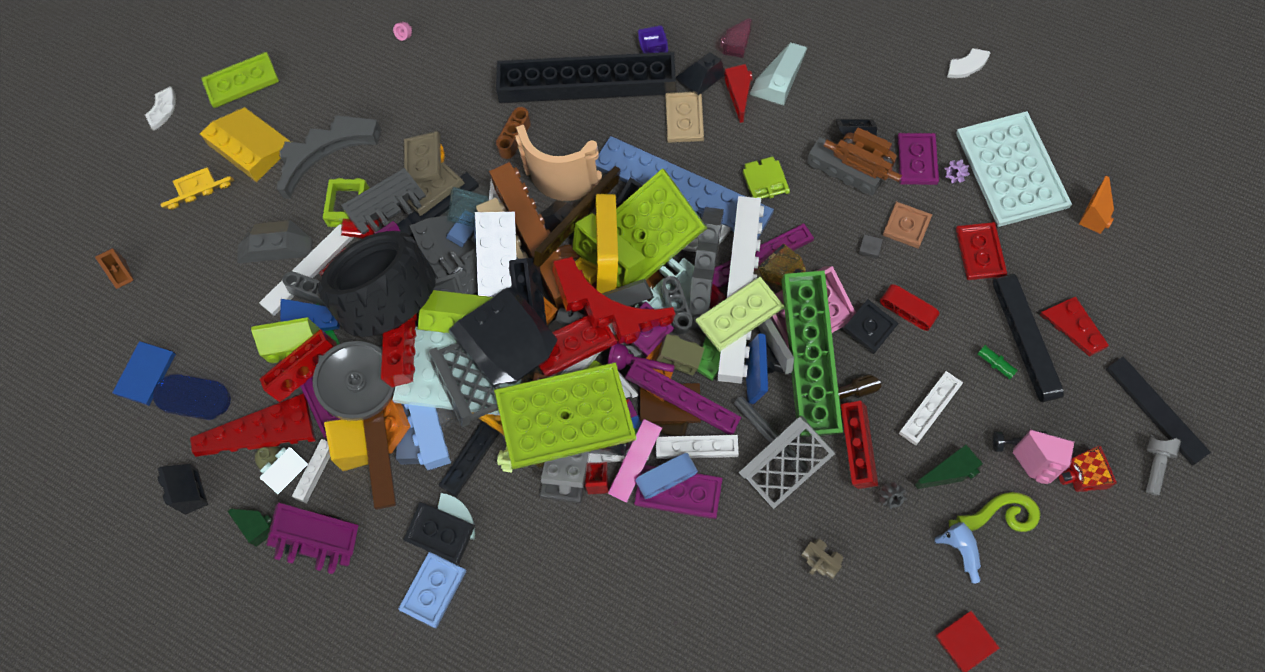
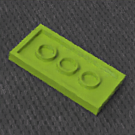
[201,52,279,108]

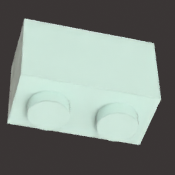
[260,447,308,494]

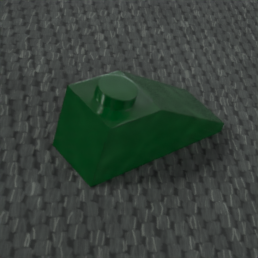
[915,445,983,489]

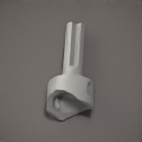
[1146,434,1181,495]

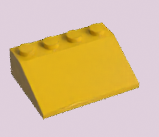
[200,107,291,182]

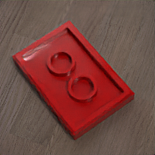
[956,222,1007,280]

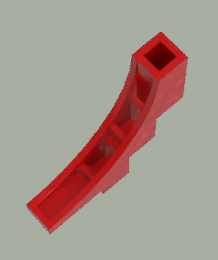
[552,257,676,344]

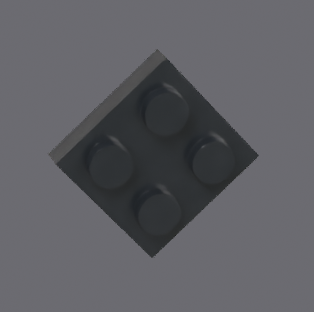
[843,299,899,354]

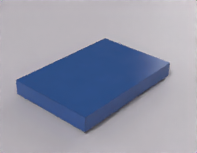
[746,333,768,404]
[112,341,176,406]

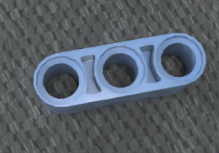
[635,453,698,499]

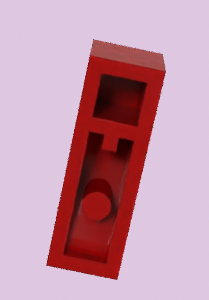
[724,64,753,123]

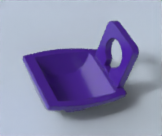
[638,25,668,53]

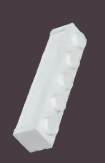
[292,439,330,504]

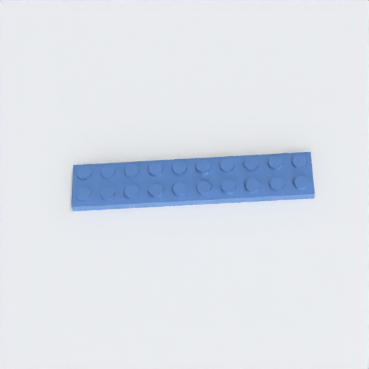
[595,136,774,240]

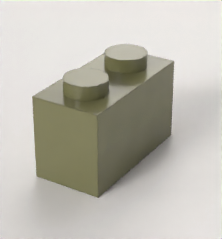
[656,334,704,376]

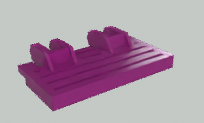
[266,503,359,574]

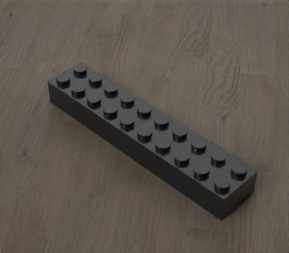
[496,52,676,103]

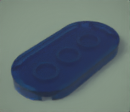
[153,374,231,420]

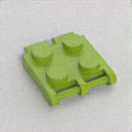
[743,156,790,199]

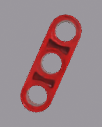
[880,284,940,331]

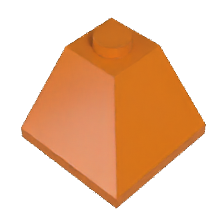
[1079,176,1114,234]

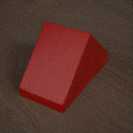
[585,462,609,495]

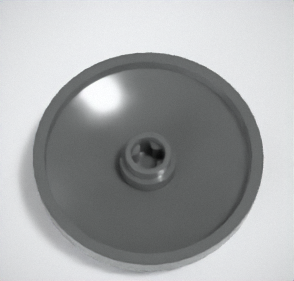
[313,341,395,421]

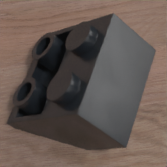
[157,464,208,515]

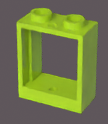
[323,178,370,227]

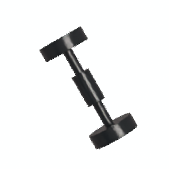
[992,431,1048,452]

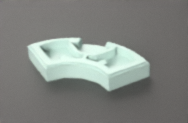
[438,493,475,540]

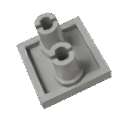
[541,451,590,494]

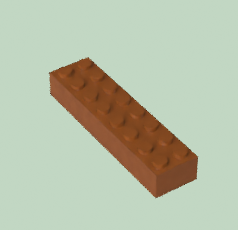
[489,162,565,310]

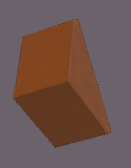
[95,248,134,289]

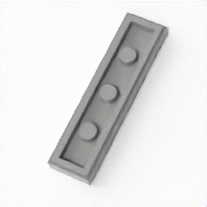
[758,318,794,374]

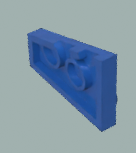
[280,299,340,331]

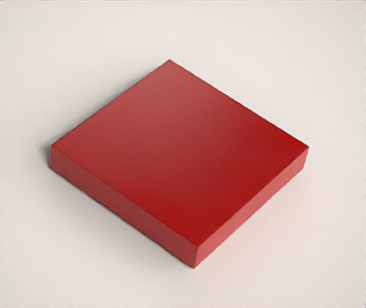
[935,611,999,672]

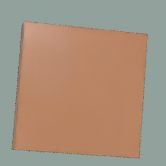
[882,202,932,249]

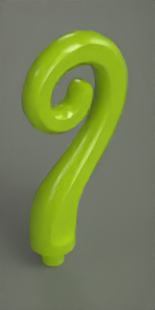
[949,492,1040,532]

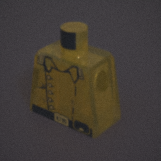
[758,244,806,286]

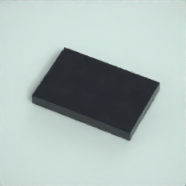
[403,502,475,564]

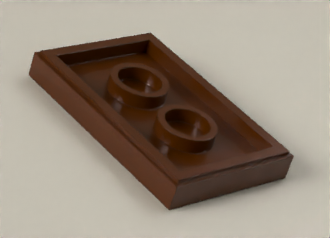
[640,383,701,424]

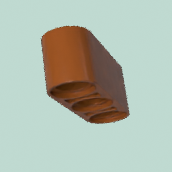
[496,107,531,159]

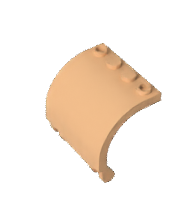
[515,125,602,201]

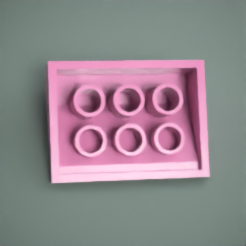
[770,266,856,348]

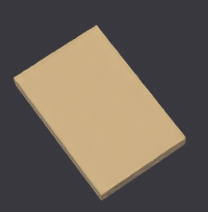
[666,92,704,143]

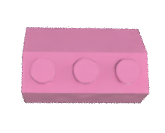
[1013,430,1074,484]

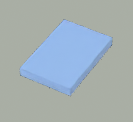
[398,552,466,628]

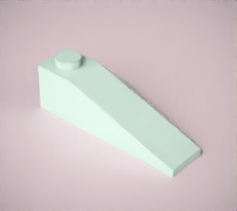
[750,42,807,105]

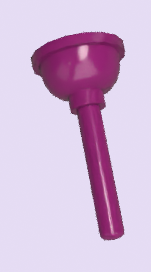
[608,341,675,372]

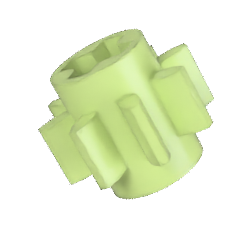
[497,446,518,473]

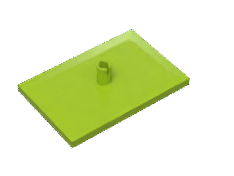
[616,168,707,288]
[494,362,636,469]

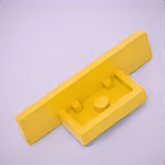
[161,167,234,210]

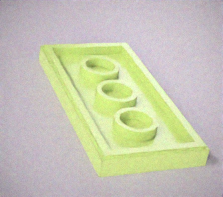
[696,277,784,352]

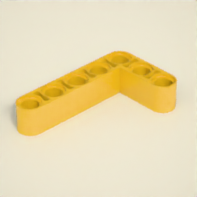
[596,194,618,294]

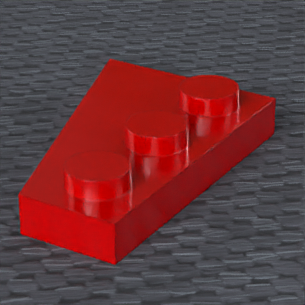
[1040,296,1109,357]

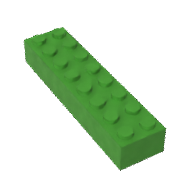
[781,271,843,437]

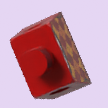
[1059,446,1117,492]

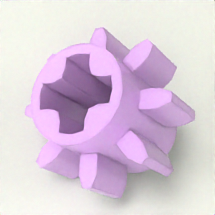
[945,160,970,183]

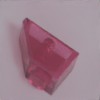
[720,18,752,58]

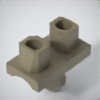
[802,539,843,579]

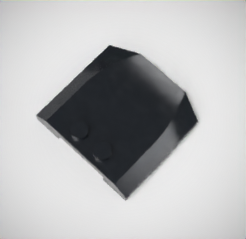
[449,286,558,387]

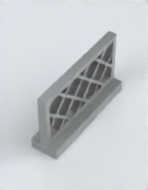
[739,415,836,509]

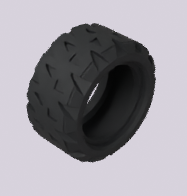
[318,231,436,337]

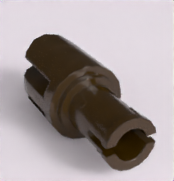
[838,374,881,400]

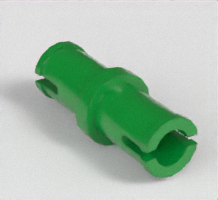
[977,345,1018,380]

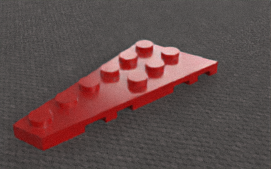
[190,393,315,457]

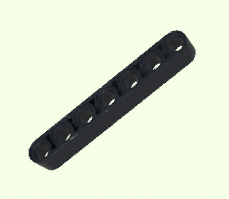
[993,274,1064,403]

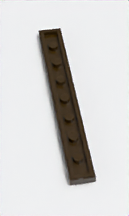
[534,166,621,267]

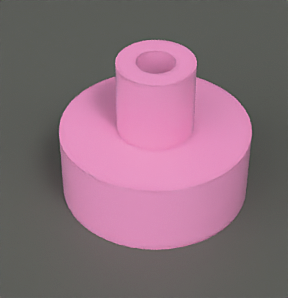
[394,22,412,41]

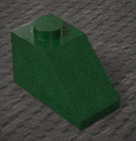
[227,509,272,547]

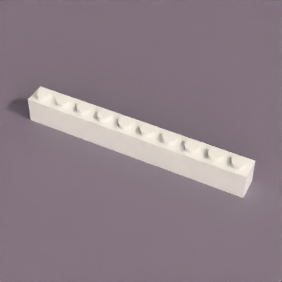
[718,196,764,384]

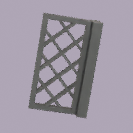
[429,343,501,427]

